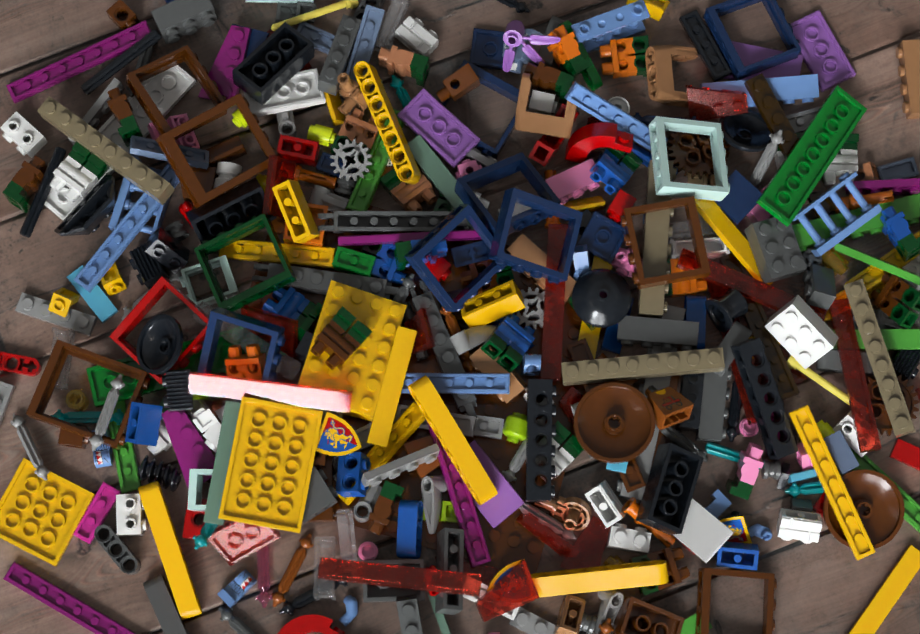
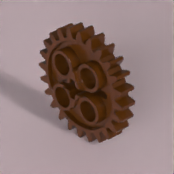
[667,119,730,180]
[854,375,920,436]

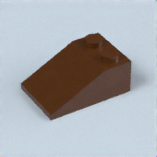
[611,596,685,634]

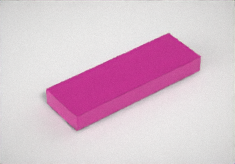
[73,481,121,544]

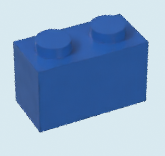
[125,401,163,446]
[715,541,759,570]

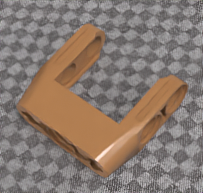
[645,45,703,108]
[514,73,581,139]

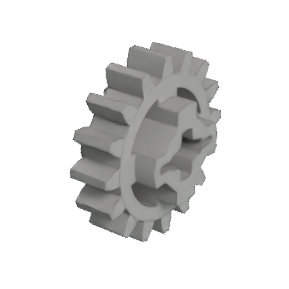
[330,139,373,182]
[514,287,554,330]

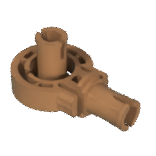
[337,73,368,116]
[534,496,592,531]

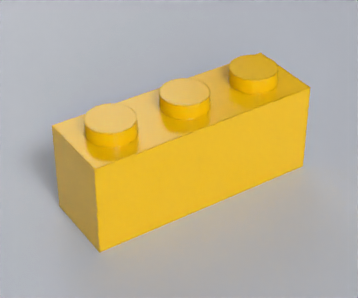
[272,180,320,243]
[461,280,526,328]

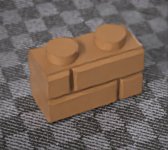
[554,594,586,634]

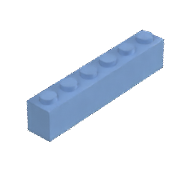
[700,74,819,111]

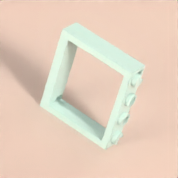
[648,116,730,201]

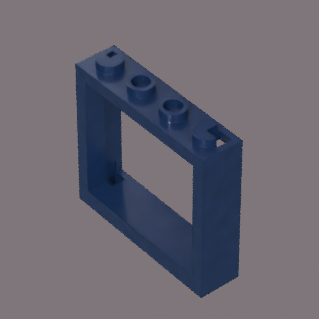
[703,0,801,81]
[439,59,531,159]
[454,152,561,237]
[488,187,583,284]
[404,204,506,312]
[194,307,286,402]

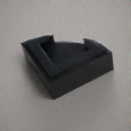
[777,462,790,491]

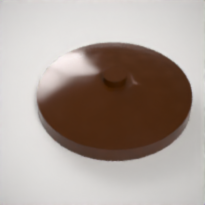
[574,382,655,464]
[822,469,905,549]

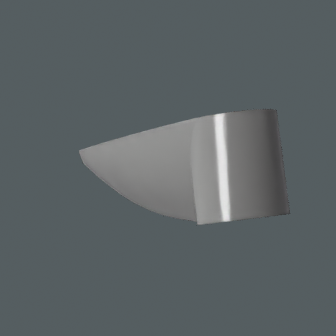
[450,325,497,355]
[421,475,447,534]
[595,589,624,634]

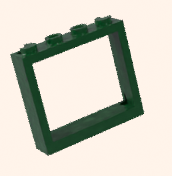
[194,214,297,312]

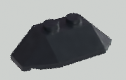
[54,173,116,236]

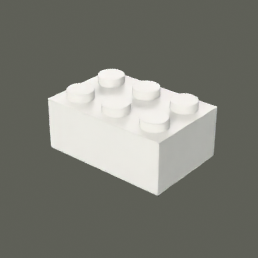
[764,295,839,369]

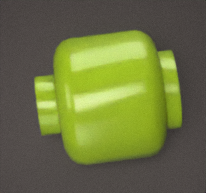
[502,412,527,444]

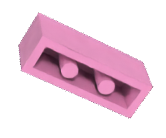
[545,159,601,205]

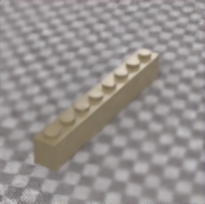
[37,96,175,205]
[638,160,677,319]
[843,279,916,438]
[561,347,725,386]

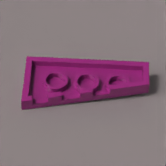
[198,25,252,100]
[845,178,920,195]
[162,410,215,490]

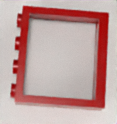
[109,276,209,384]

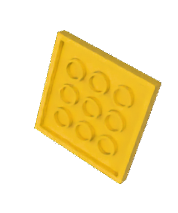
[0,458,96,567]

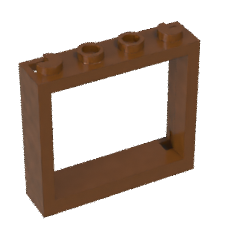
[126,45,227,140]
[620,196,711,289]
[695,568,777,634]

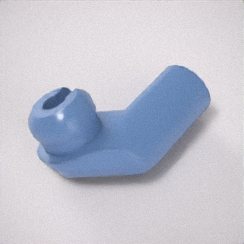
[748,524,772,541]
[339,595,358,627]

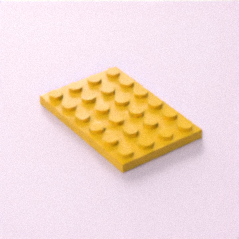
[295,280,407,418]
[218,396,323,533]

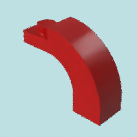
[528,103,580,167]
[565,122,634,163]
[278,614,346,634]

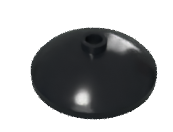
[719,108,772,152]
[572,268,632,328]
[136,314,183,375]

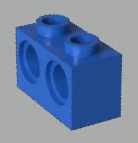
[336,452,371,497]

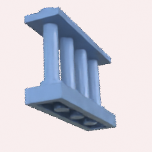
[571,0,650,53]
[108,154,171,236]
[792,172,883,257]

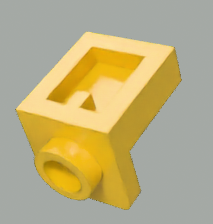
[101,263,127,296]
[48,287,80,317]

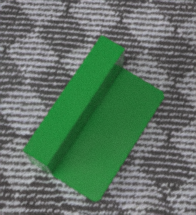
[332,246,376,277]

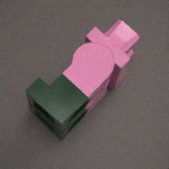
[725,442,764,500]

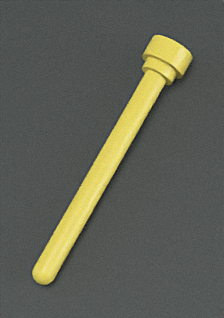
[271,0,359,31]
[786,355,869,415]

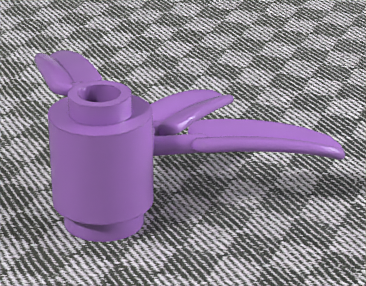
[502,20,561,72]

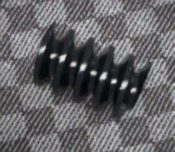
[138,455,183,492]

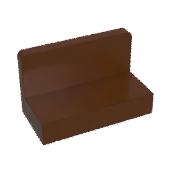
[206,135,247,168]

